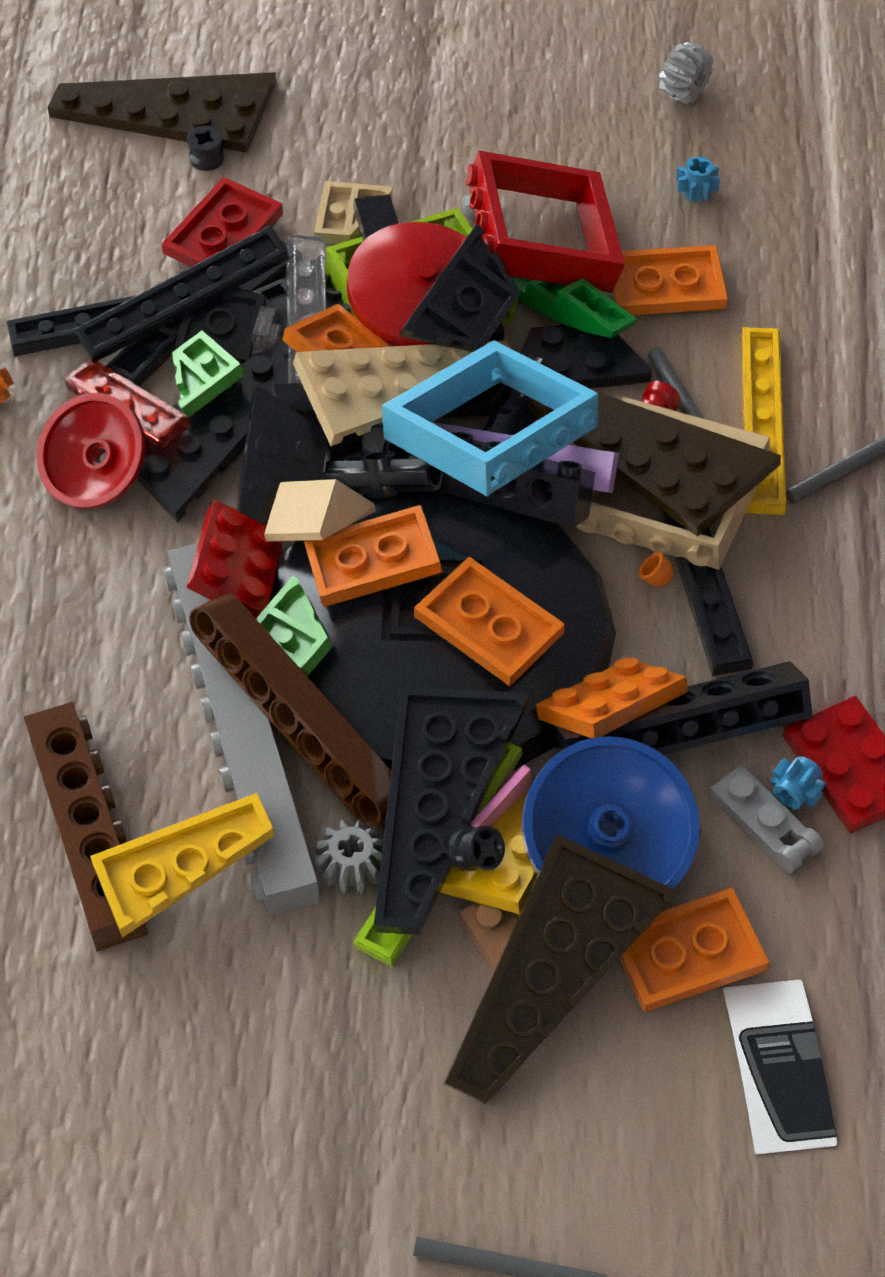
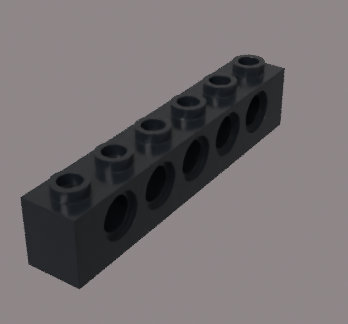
[361,422,596,528]
[552,661,813,755]

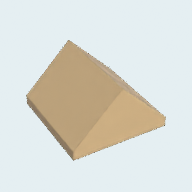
[264,479,376,542]

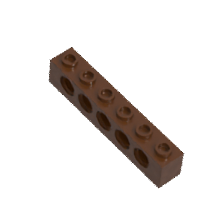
[24,702,148,952]

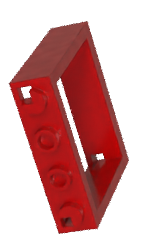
[465,150,625,293]

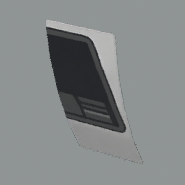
[723,980,837,1154]

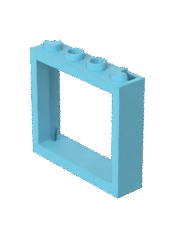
[382,340,598,496]

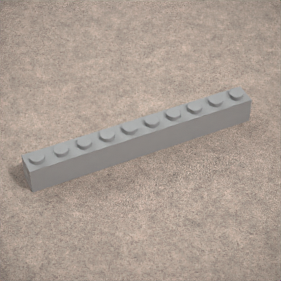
[163,543,320,916]

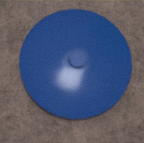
[522,737,700,889]

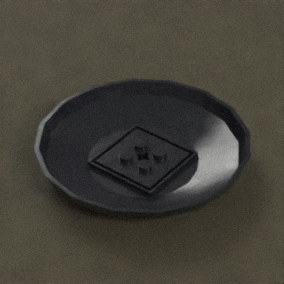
[269,490,616,770]

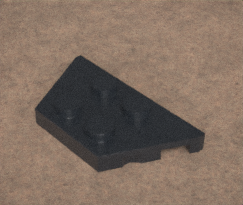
[398,224,521,352]
[520,324,652,389]
[237,386,327,525]

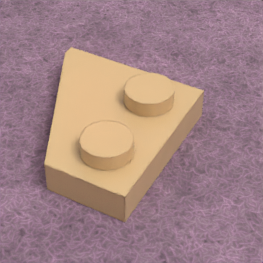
[314,181,393,244]

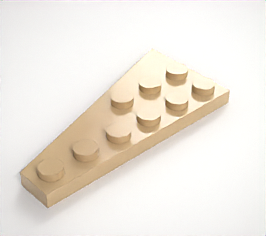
[293,340,511,446]

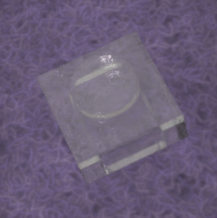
[252,306,282,356]

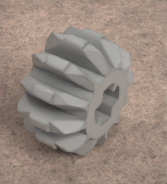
[659,42,713,104]
[315,819,384,895]

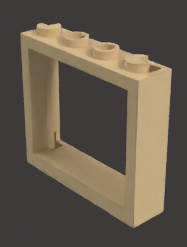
[576,397,770,570]

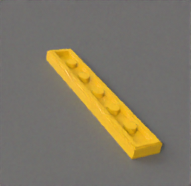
[741,327,786,515]

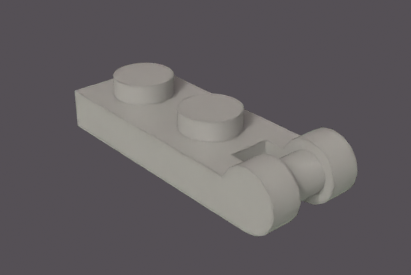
[708,765,824,874]

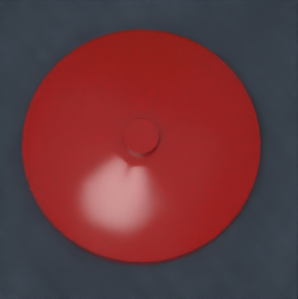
[347,222,467,346]

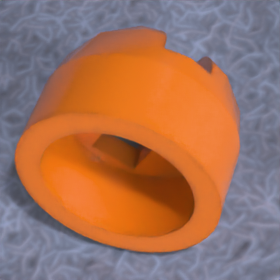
[639,552,675,587]

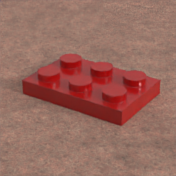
[161,177,283,267]
[186,500,283,618]
[783,695,885,834]

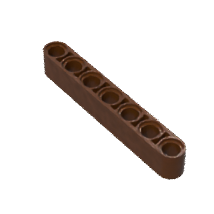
[189,593,391,828]

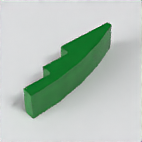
[509,276,637,338]

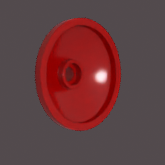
[36,393,146,509]

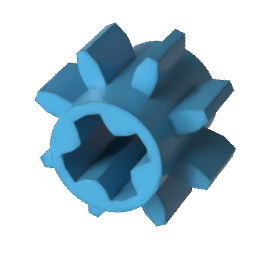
[676,157,720,202]
[770,757,826,810]

